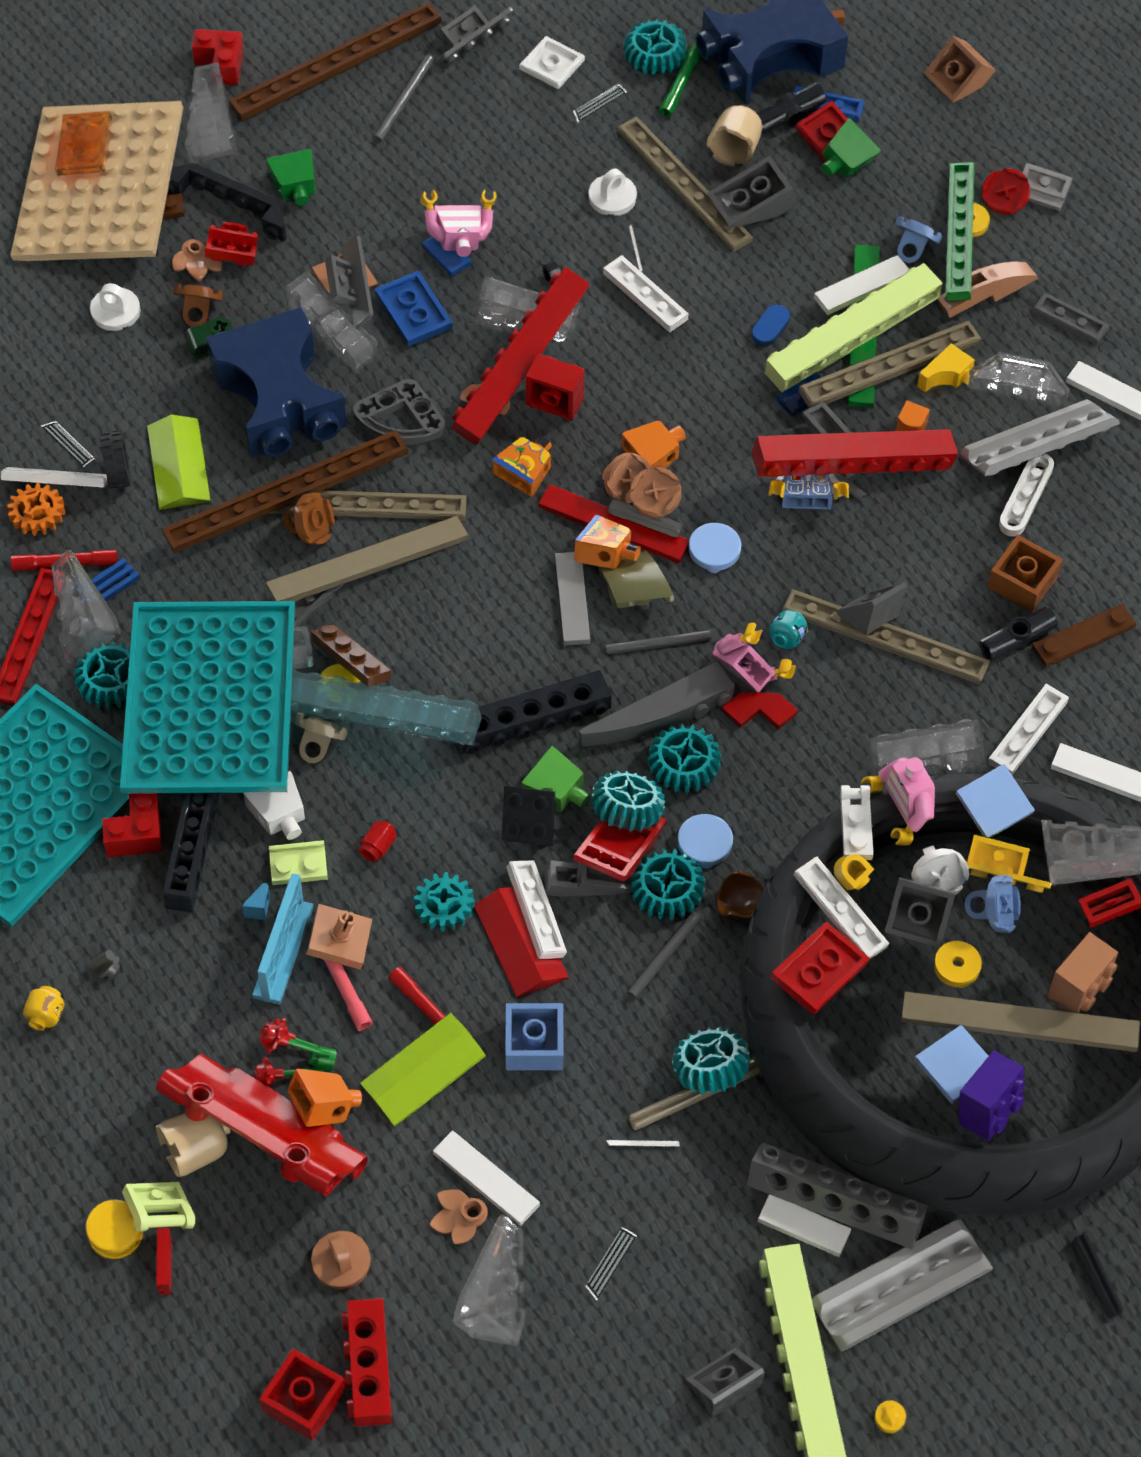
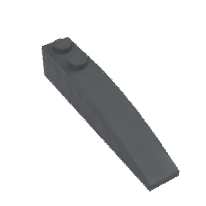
[579,661,734,747]

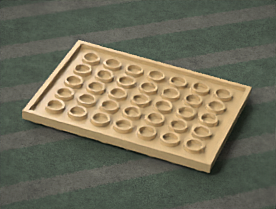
[11,101,183,261]

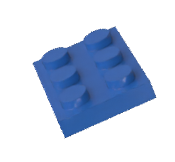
[375,271,453,347]

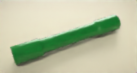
[658,42,701,118]

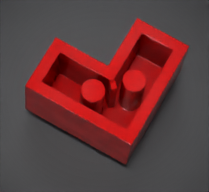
[192,29,244,85]
[102,793,163,857]

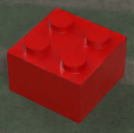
[526,353,585,421]
[259,1349,346,1441]

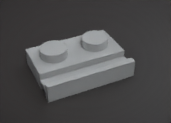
[1023,163,1072,211]

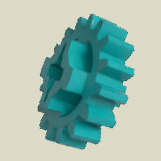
[414,872,475,932]

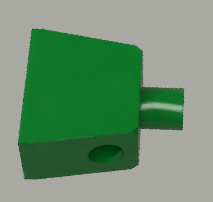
[821,118,881,178]
[266,149,315,206]

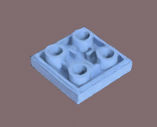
[955,764,1035,838]
[915,1025,988,1104]

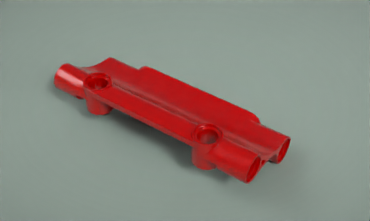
[156,1054,368,1197]

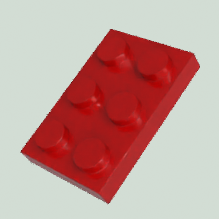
[770,922,870,1015]

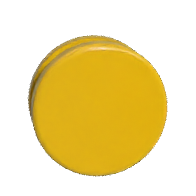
[86,1200,143,1259]

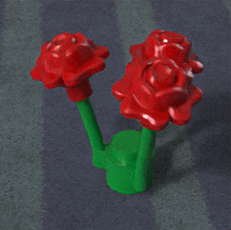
[254,1018,336,1088]

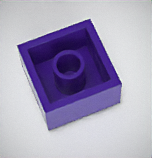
[959,1050,1025,1141]

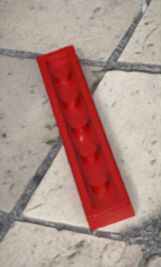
[539,484,689,564]
[0,568,67,706]

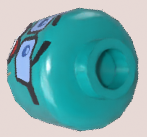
[769,610,808,649]

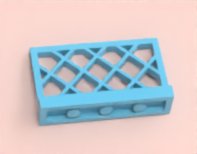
[252,873,314,1005]

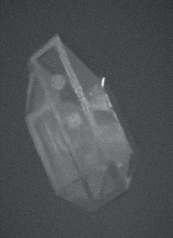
[966,352,1069,407]

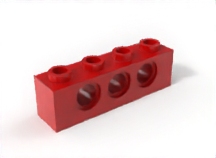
[342,1298,392,1427]

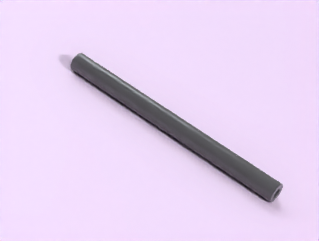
[373,55,434,142]

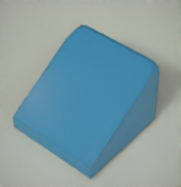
[242,883,270,920]

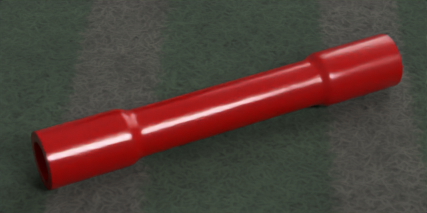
[11,549,118,571]
[388,967,446,1025]

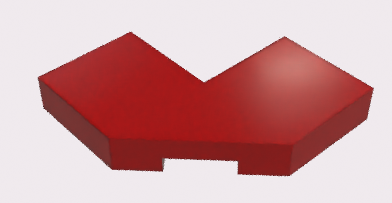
[722,692,798,730]

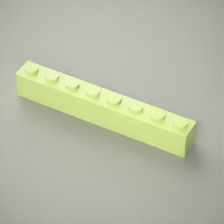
[765,263,943,394]
[759,1244,846,1457]

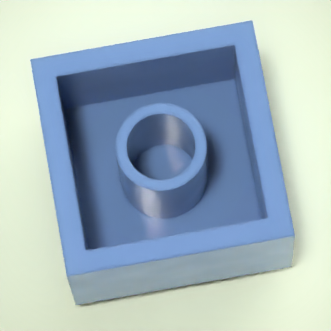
[506,1003,564,1070]

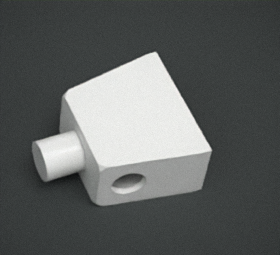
[243,771,305,840]

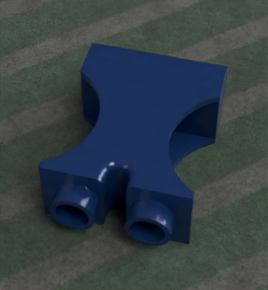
[695,0,848,105]
[206,307,347,458]

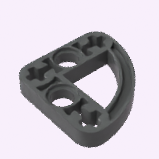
[353,379,445,444]

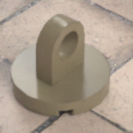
[294,713,348,763]

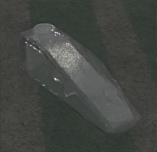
[452,1214,524,1346]

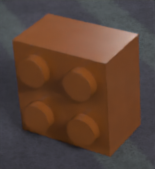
[987,535,1063,613]

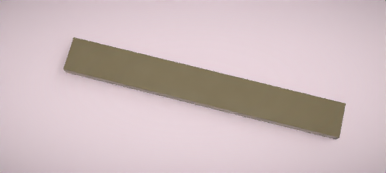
[617,117,753,252]
[798,320,982,408]
[268,490,467,520]
[266,516,468,601]
[782,589,990,685]
[901,992,1140,1052]

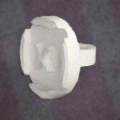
[588,168,637,216]
[90,283,141,331]
[911,845,969,895]

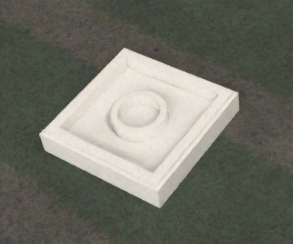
[519,36,585,89]

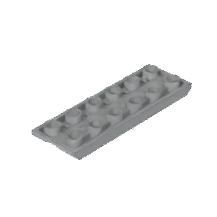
[960,399,1120,476]
[812,1219,993,1352]

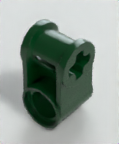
[184,317,232,359]

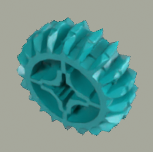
[623,19,687,76]
[74,641,130,710]
[648,723,721,794]
[591,770,665,832]
[630,848,705,921]
[672,1026,751,1095]

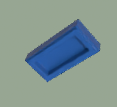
[422,237,471,277]

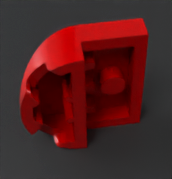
[204,222,258,266]

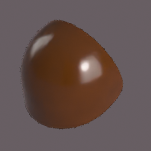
[716,870,763,920]

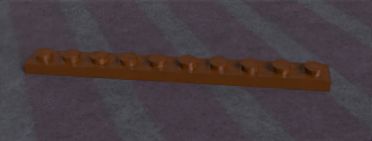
[229,2,442,121]
[162,430,408,554]

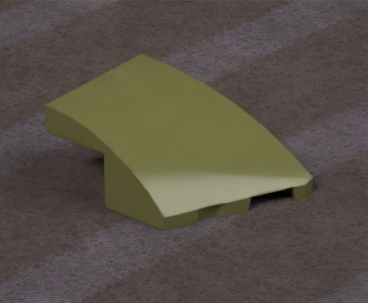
[598,551,674,608]

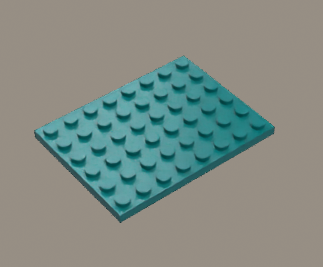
[120,601,295,793]
[0,684,129,928]

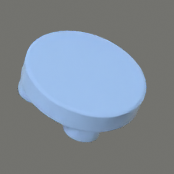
[689,523,741,573]
[678,814,733,869]

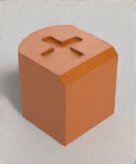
[896,401,930,431]

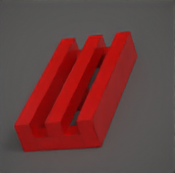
[1078,878,1141,928]
[156,1228,172,1295]

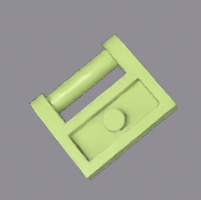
[122,1182,195,1232]

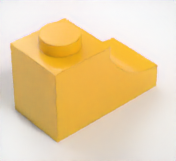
[917,344,975,392]

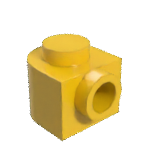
[834,854,874,891]

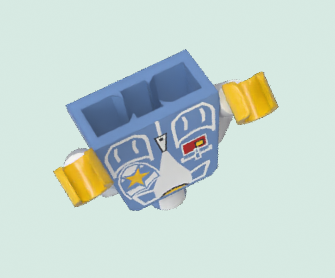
[768,474,849,509]

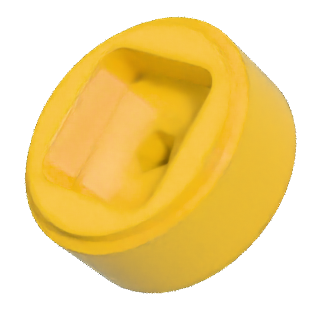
[875,1401,906,1433]

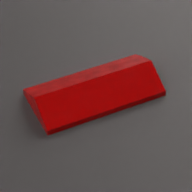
[474,887,569,998]

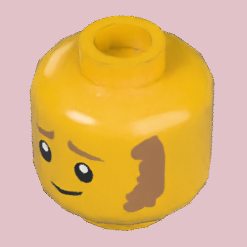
[23,986,65,1030]

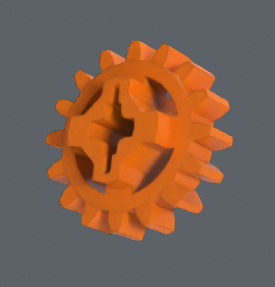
[7,483,65,536]

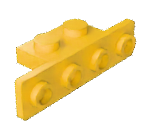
[966,835,1051,893]

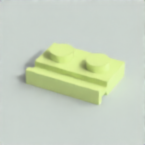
[269,840,328,885]

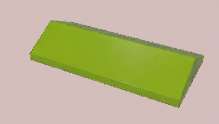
[147,415,211,510]
[360,1013,486,1126]

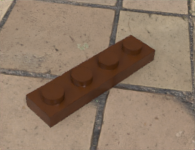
[311,624,391,687]

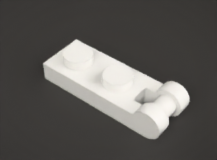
[840,785,873,860]

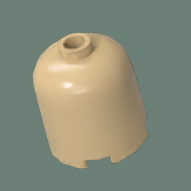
[707,105,763,167]
[155,1113,230,1177]

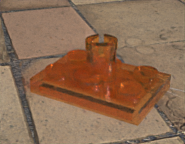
[55,111,112,176]

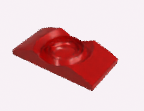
[573,817,667,882]

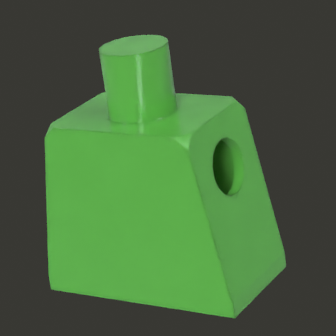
[522,746,590,812]

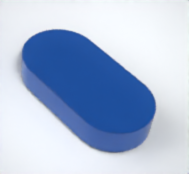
[752,305,790,346]

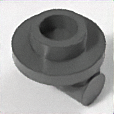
[88,950,120,978]

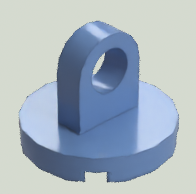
[894,216,942,263]
[965,875,1021,933]

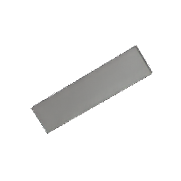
[555,552,590,646]

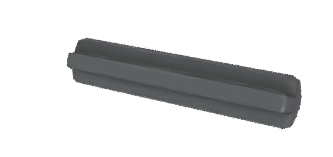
[608,499,682,538]

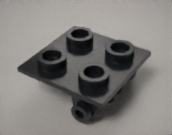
[502,786,556,846]

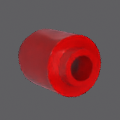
[358,820,397,862]

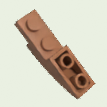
[937,262,1038,318]

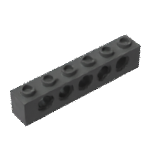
[747,1142,927,1249]

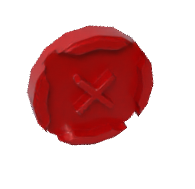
[982,168,1031,215]

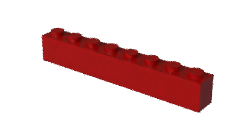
[451,266,590,446]
[751,429,958,477]

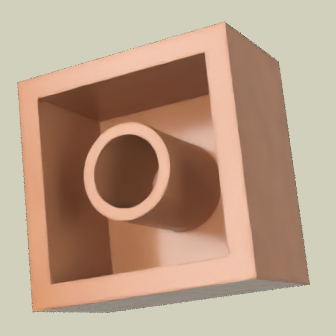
[1047,932,1118,1013]

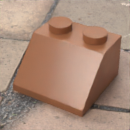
[924,36,996,103]

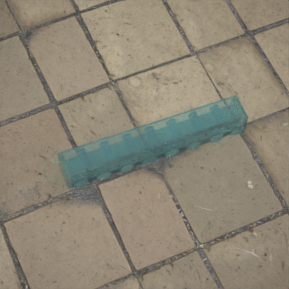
[291,669,482,745]

